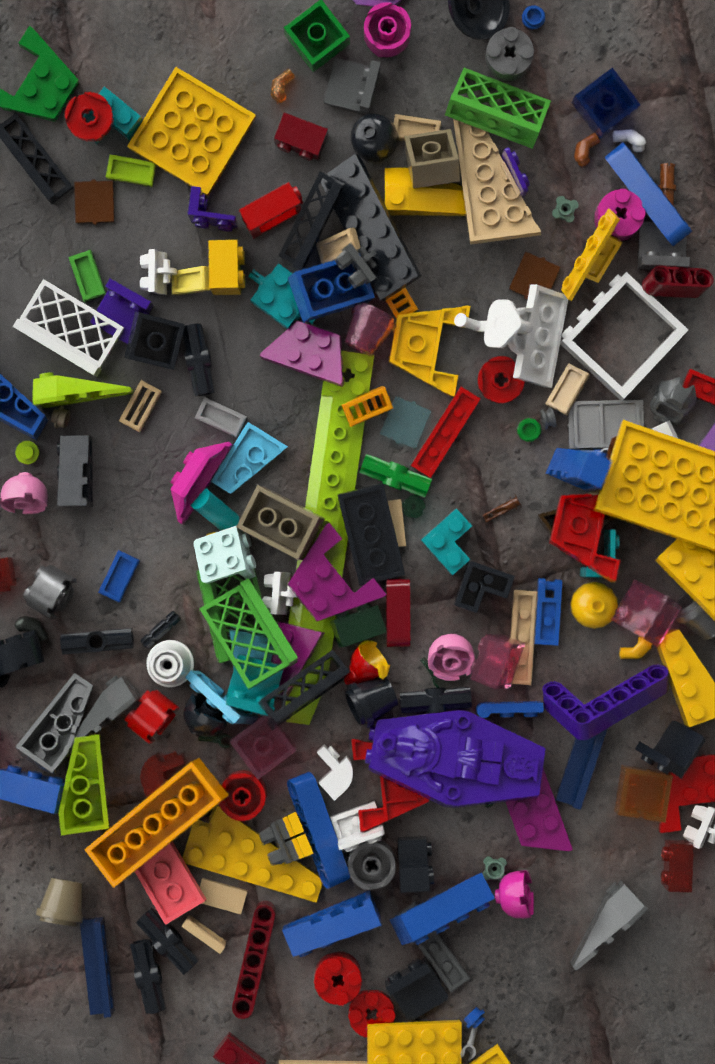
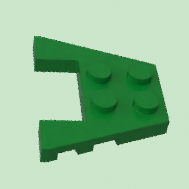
[0,26,79,122]

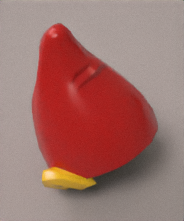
[344,640,390,685]

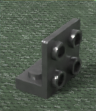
[638,222,690,270]

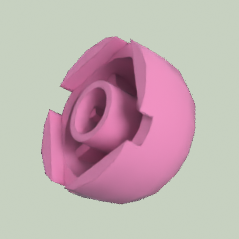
[0,472,48,514]
[428,634,476,681]

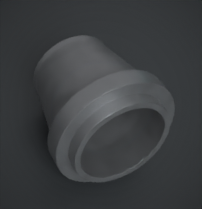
[673,592,715,640]

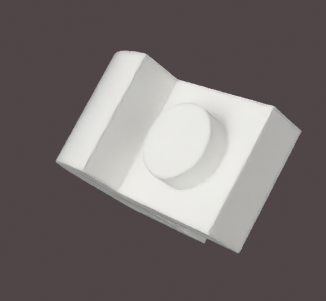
[317,744,353,801]

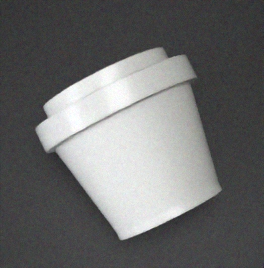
[147,640,194,687]

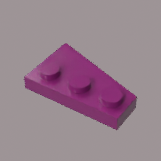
[271,622,325,696]

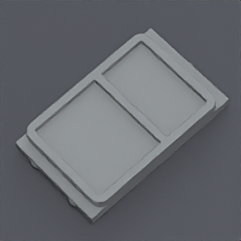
[567,400,644,449]

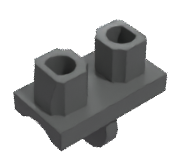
[335,243,377,288]

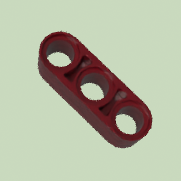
[642,266,714,298]
[386,579,410,647]

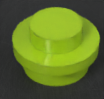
[15,441,39,464]

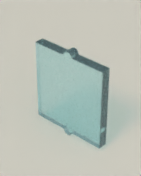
[380,396,431,449]

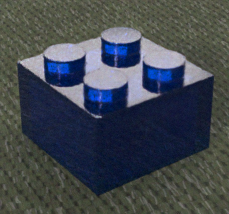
[571,67,641,140]

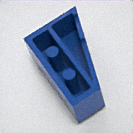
[0,765,65,814]

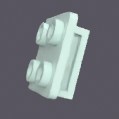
[194,526,256,584]

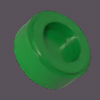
[517,418,541,442]

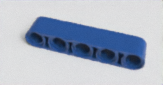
[605,142,692,246]
[287,772,350,889]

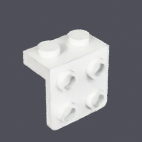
[330,801,385,852]

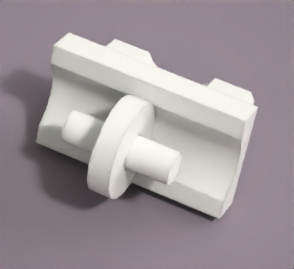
[140,249,177,295]
[262,571,297,615]
[683,805,715,849]

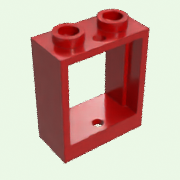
[239,182,303,239]

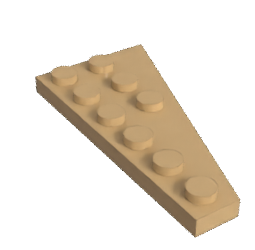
[453,119,541,245]

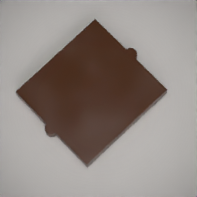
[74,179,115,225]
[509,251,561,300]

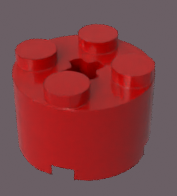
[125,690,180,744]
[219,770,267,821]
[314,951,362,1006]

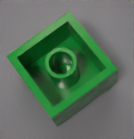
[284,0,350,72]

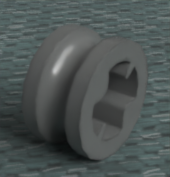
[540,407,557,430]

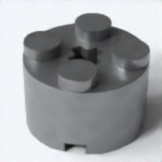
[485,27,534,81]
[23,565,77,620]
[348,840,396,890]

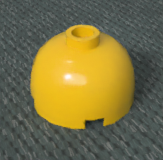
[570,582,618,629]

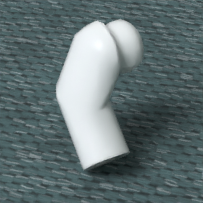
[613,129,646,152]

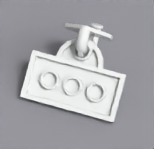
[454,285,568,388]

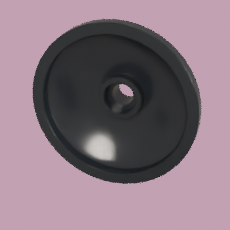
[448,0,510,40]

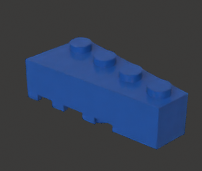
[0,374,48,441]
[545,448,612,492]
[390,872,495,945]
[282,890,381,957]

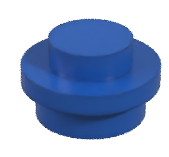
[522,5,545,30]
[464,1007,485,1029]

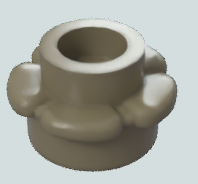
[51,406,71,429]

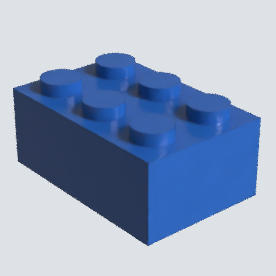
[288,253,375,323]

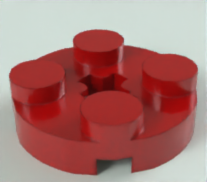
[65,92,114,142]
[477,356,525,404]
[348,990,395,1037]

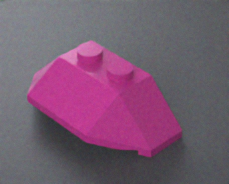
[170,442,233,524]

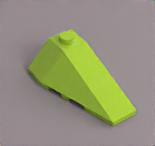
[33,372,134,409]
[58,734,109,835]

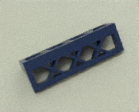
[555,728,608,810]
[80,917,115,1018]

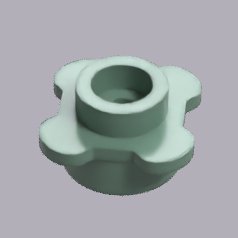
[552,196,579,223]
[482,856,507,881]

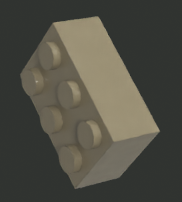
[236,485,325,560]

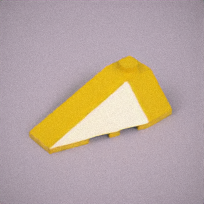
[384,168,466,216]

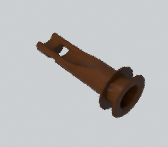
[482,494,522,523]

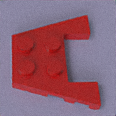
[549,494,620,583]
[351,739,429,832]
[659,754,715,833]

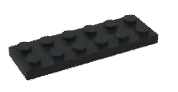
[320,154,422,301]

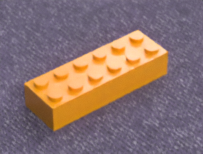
[84,758,229,888]

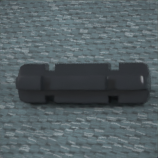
[140,611,181,649]

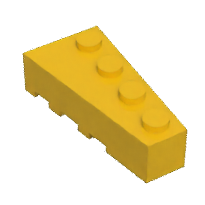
[652,629,715,727]

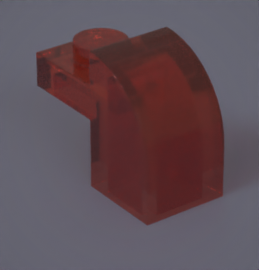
[140,751,187,798]

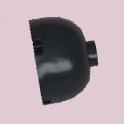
[351,113,398,162]
[183,693,229,737]

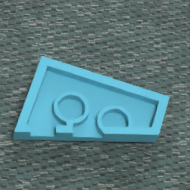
[185,670,258,724]

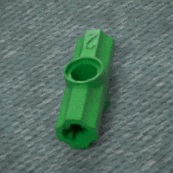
[359,454,432,498]

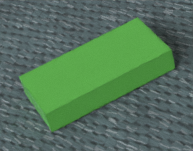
[69,250,106,302]

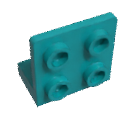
[580,529,620,577]
[225,654,283,716]

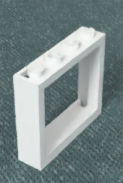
[560,272,688,400]

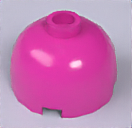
[495,870,534,919]

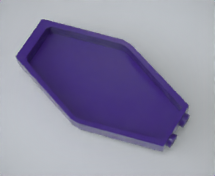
[365,710,546,808]

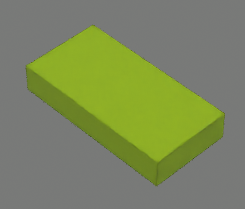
[106,154,156,187]

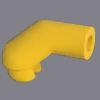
[619,635,652,659]

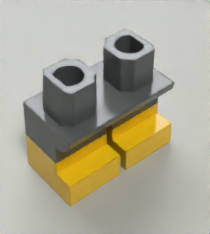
[259,812,313,866]

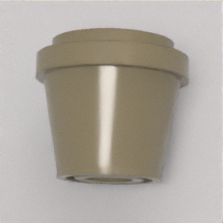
[36,878,84,927]

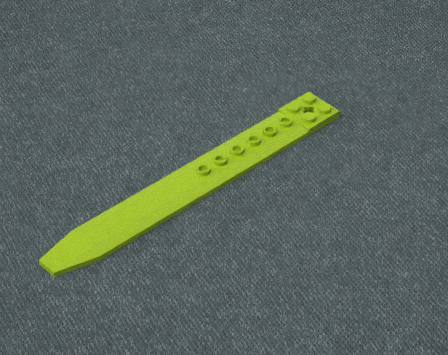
[286,351,374,725]

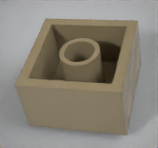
[404,129,460,189]

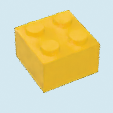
[209,240,245,295]

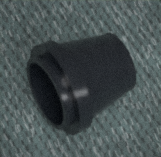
[345,677,398,728]

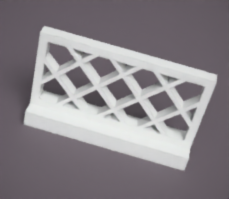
[13,279,125,377]

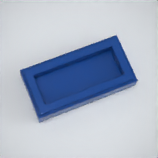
[98,550,140,603]

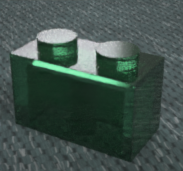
[330,603,387,648]

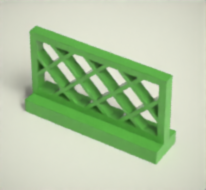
[445,68,551,149]
[196,568,265,663]
[199,578,298,690]

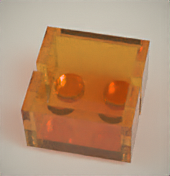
[614,765,673,823]

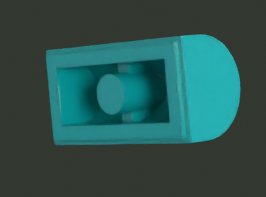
[190,488,239,531]

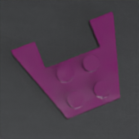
[287,523,387,622]

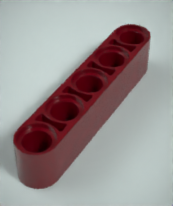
[232,901,276,1019]

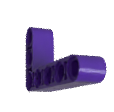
[542,664,669,740]

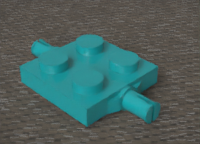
[248,263,316,329]

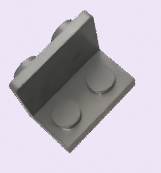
[324,58,381,114]

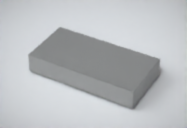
[195,397,247,438]

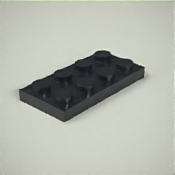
[337,483,405,586]

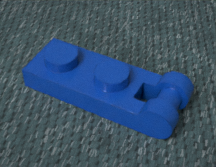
[534,578,562,646]
[476,701,543,718]

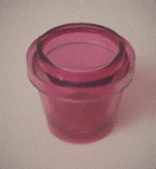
[345,302,397,357]

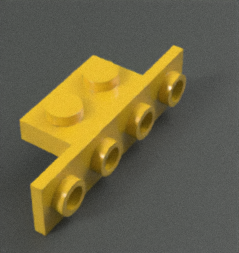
[561,208,622,301]

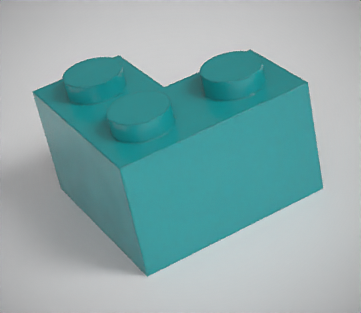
[83,86,143,144]
[420,508,472,575]

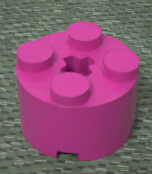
[364,2,411,58]
[595,189,646,241]

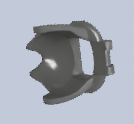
[650,377,698,425]

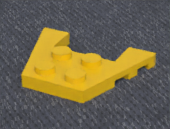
[389,306,471,397]

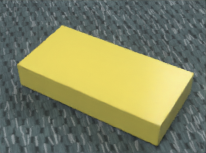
[172,266,210,295]

